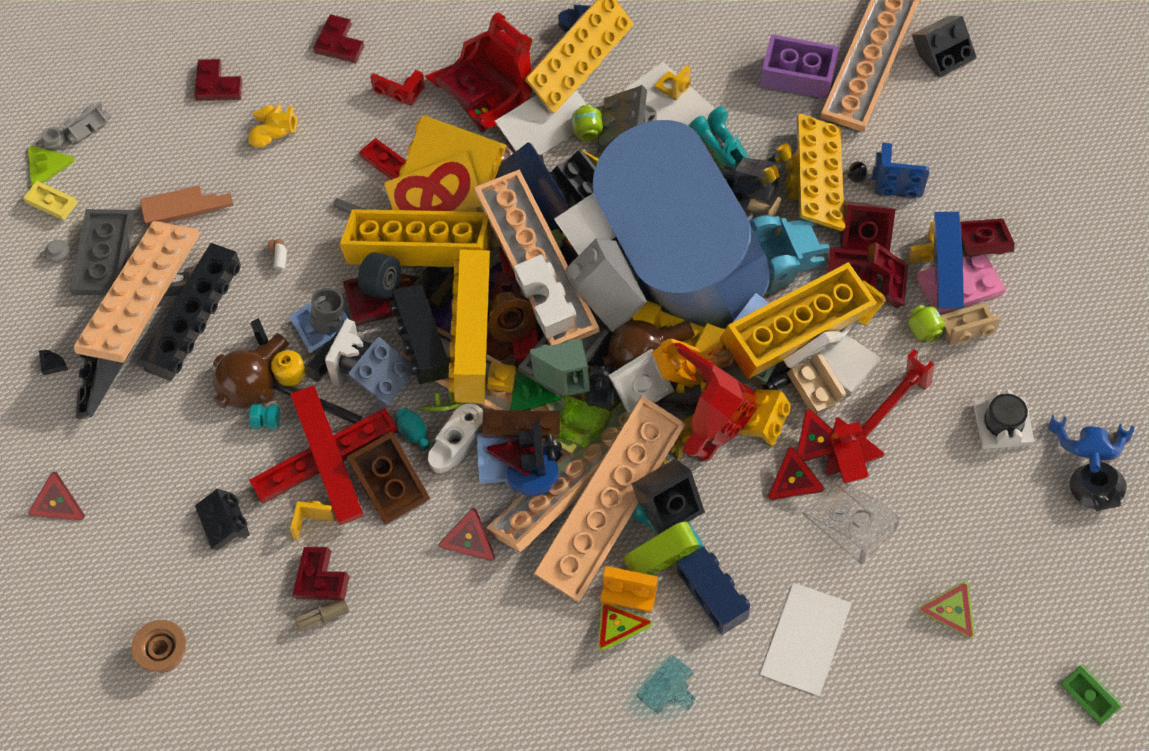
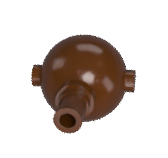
[602,317,695,369]
[213,333,289,409]

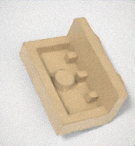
[941,302,1000,345]

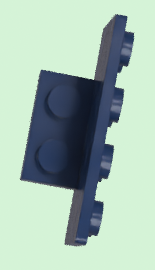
[496,142,571,233]

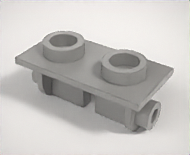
[62,102,110,144]

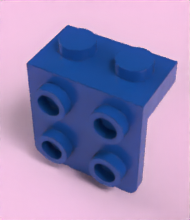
[871,143,929,198]

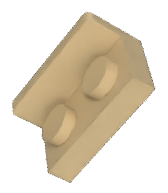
[787,353,846,414]

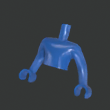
[1048,415,1135,472]

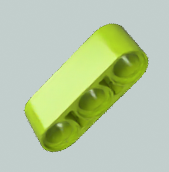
[623,522,699,576]

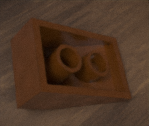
[346,432,430,525]

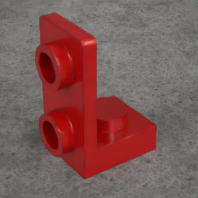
[370,69,425,106]
[829,422,869,484]

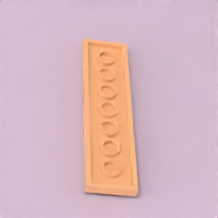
[533,395,686,602]

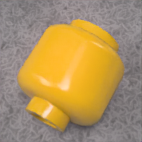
[271,350,306,387]

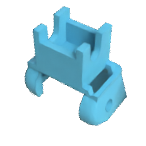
[750,215,829,295]

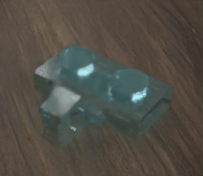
[637,654,696,714]

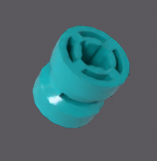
[250,404,280,430]

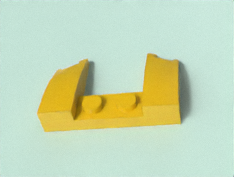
[632,300,727,393]

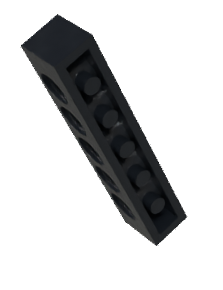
[140,243,241,381]

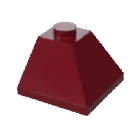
[840,201,896,251]

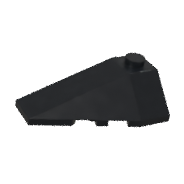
[76,344,135,420]

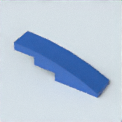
[934,212,964,309]

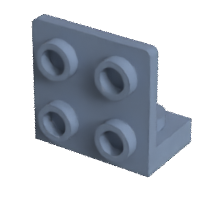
[348,337,412,410]

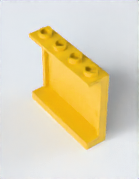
[399,115,507,212]

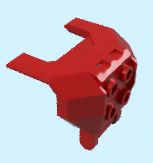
[425,12,532,129]
[675,343,758,462]

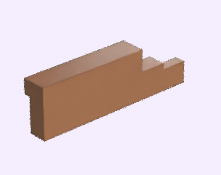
[140,186,234,227]

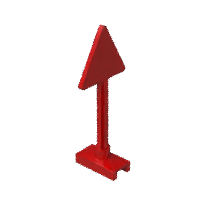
[825,349,934,476]

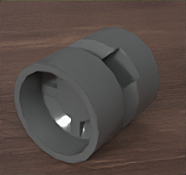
[310,288,344,334]

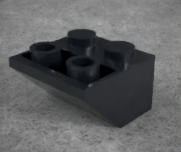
[911,16,977,77]

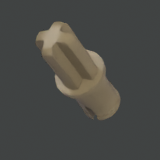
[295,600,349,632]

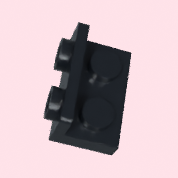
[552,149,596,203]

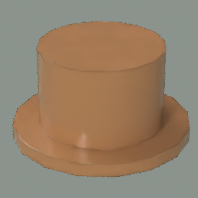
[131,620,186,673]

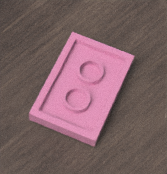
[916,254,1006,315]

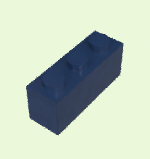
[677,546,750,635]

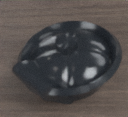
[1070,462,1127,511]

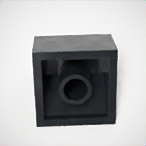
[632,458,705,535]

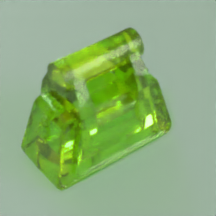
[559,396,611,449]

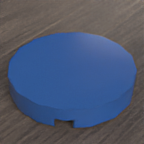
[507,454,559,496]

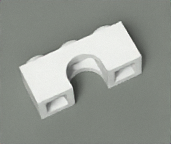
[514,254,577,339]

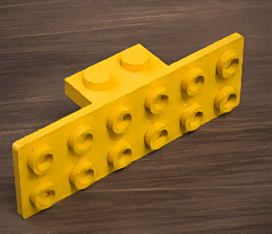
[525,0,634,113]
[785,114,845,231]

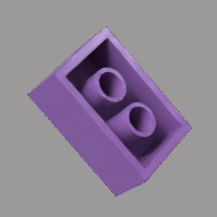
[760,34,839,99]

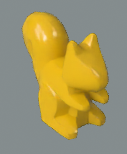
[248,104,298,148]

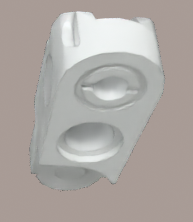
[428,403,483,473]

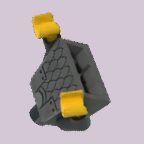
[722,143,792,202]

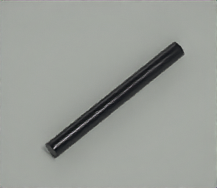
[273,378,362,424]

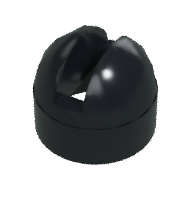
[848,161,867,182]

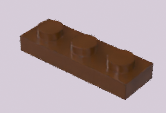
[482,410,561,439]

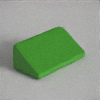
[1061,665,1123,725]

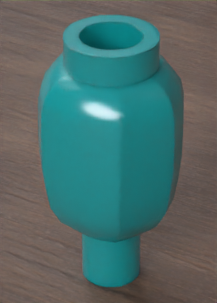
[395,407,430,451]

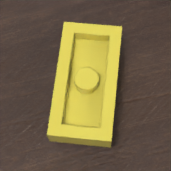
[23,181,78,221]

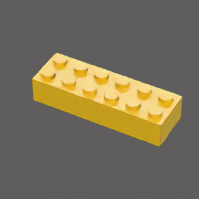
[340,210,492,267]
[449,250,490,404]
[720,262,877,379]

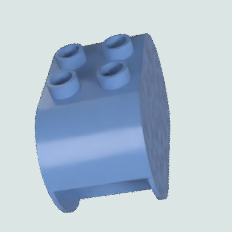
[593,120,770,329]

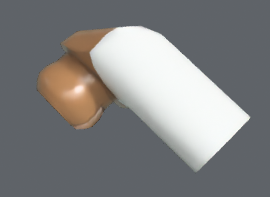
[268,239,287,270]

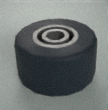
[358,252,401,299]

